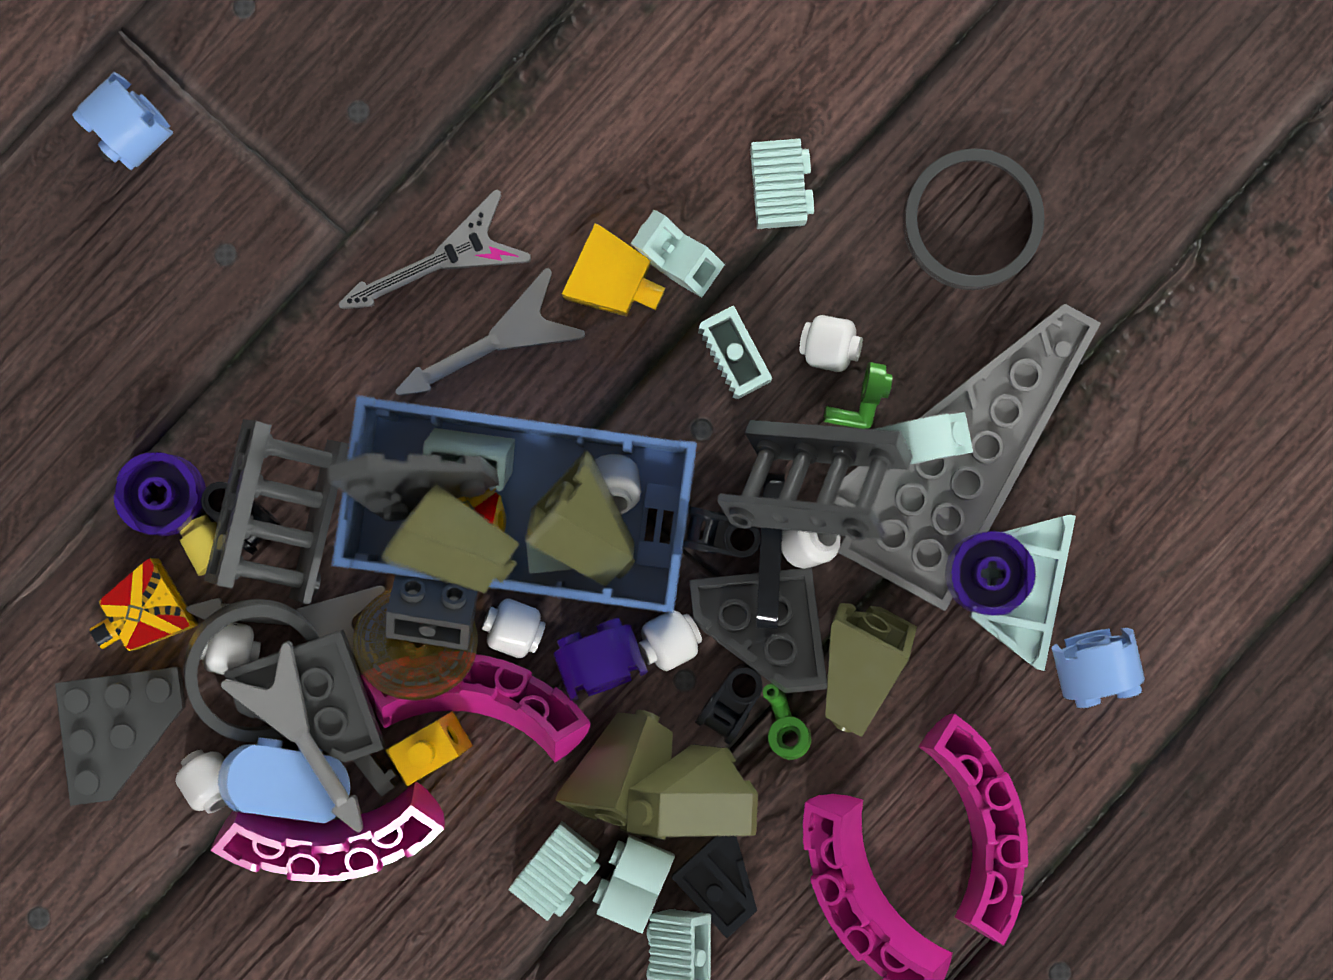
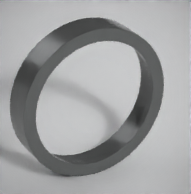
[903,149,1045,290]
[183,599,319,742]

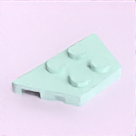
[969,515,1076,671]

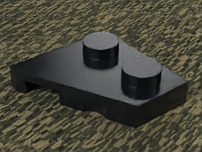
[671,836,757,938]

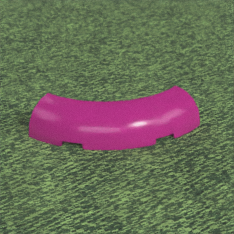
[361,652,590,763]
[918,713,1028,945]
[211,781,445,882]
[803,794,953,980]

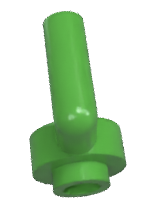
[823,362,892,429]
[763,684,811,760]

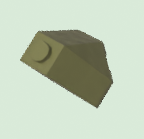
[525,450,635,587]
[382,484,520,593]
[825,603,917,737]
[555,710,673,840]
[627,744,758,837]

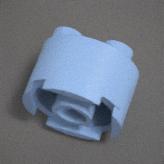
[72,72,173,170]
[1052,628,1145,708]

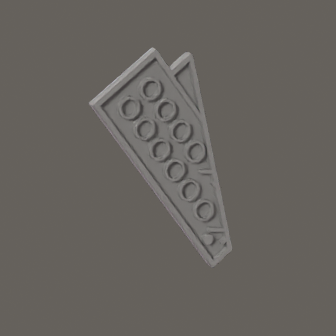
[834,304,1101,611]

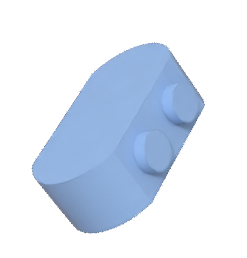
[218,738,350,823]

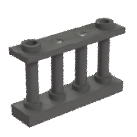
[204,419,349,604]
[717,420,913,540]

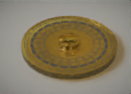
[353,589,478,700]

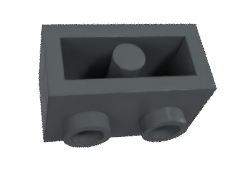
[385,574,478,650]

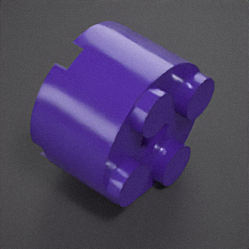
[114,452,206,536]
[945,531,1036,616]
[553,618,648,701]

